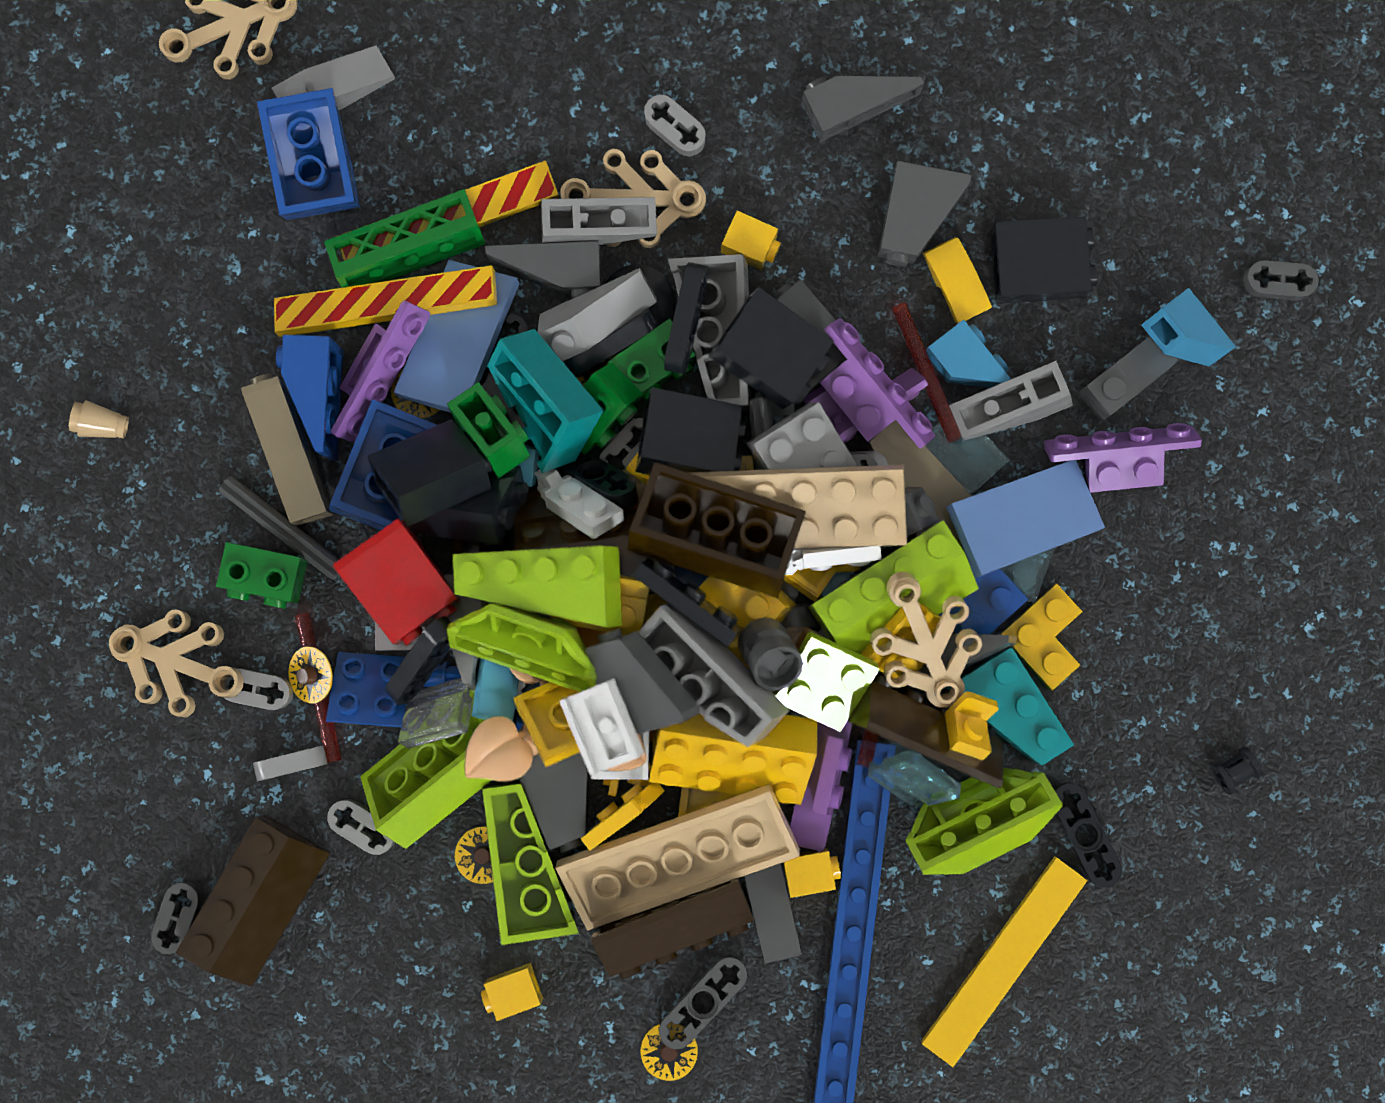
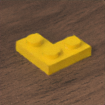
[999,584,1083,691]

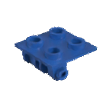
[326,652,408,728]

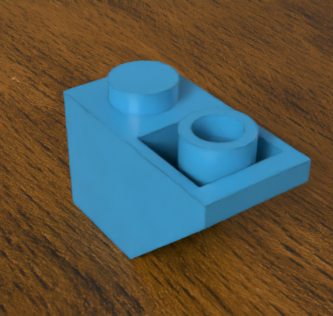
[1141,288,1236,367]
[924,320,1011,388]

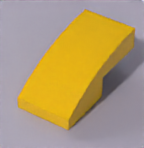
[923,237,992,323]

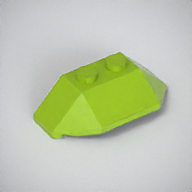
[447,603,597,692]
[905,768,1062,875]

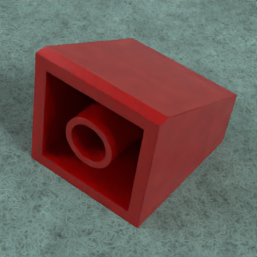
[332,519,460,646]

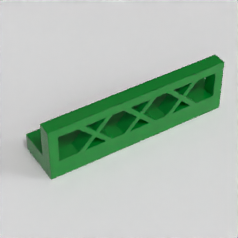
[324,189,486,288]

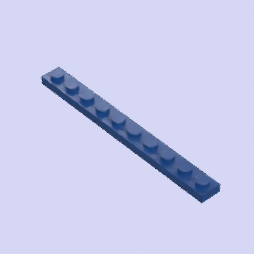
[813,740,896,1103]

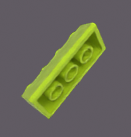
[808,520,979,654]
[360,688,492,849]

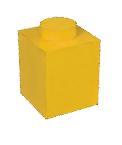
[721,211,781,271]
[783,848,841,898]
[481,963,544,1021]

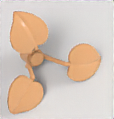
[464,668,647,781]

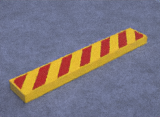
[336,160,559,261]
[274,265,497,337]

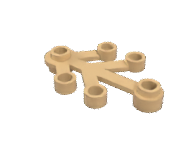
[159,0,298,79]
[560,149,706,248]
[870,572,982,708]
[109,610,244,717]

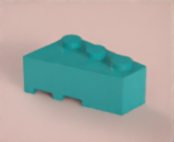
[487,329,604,473]
[942,647,1074,766]

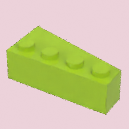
[453,546,622,627]
[482,782,579,945]

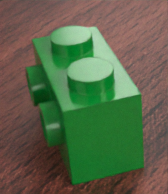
[608,318,696,403]
[581,362,644,455]
[447,382,530,478]
[216,542,308,609]

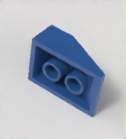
[257,88,360,220]
[276,335,344,461]
[329,399,437,530]

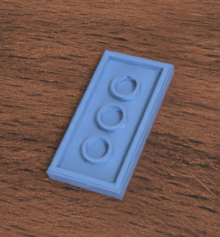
[394,260,520,413]
[946,460,1105,578]

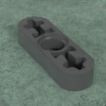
[659,955,747,1049]

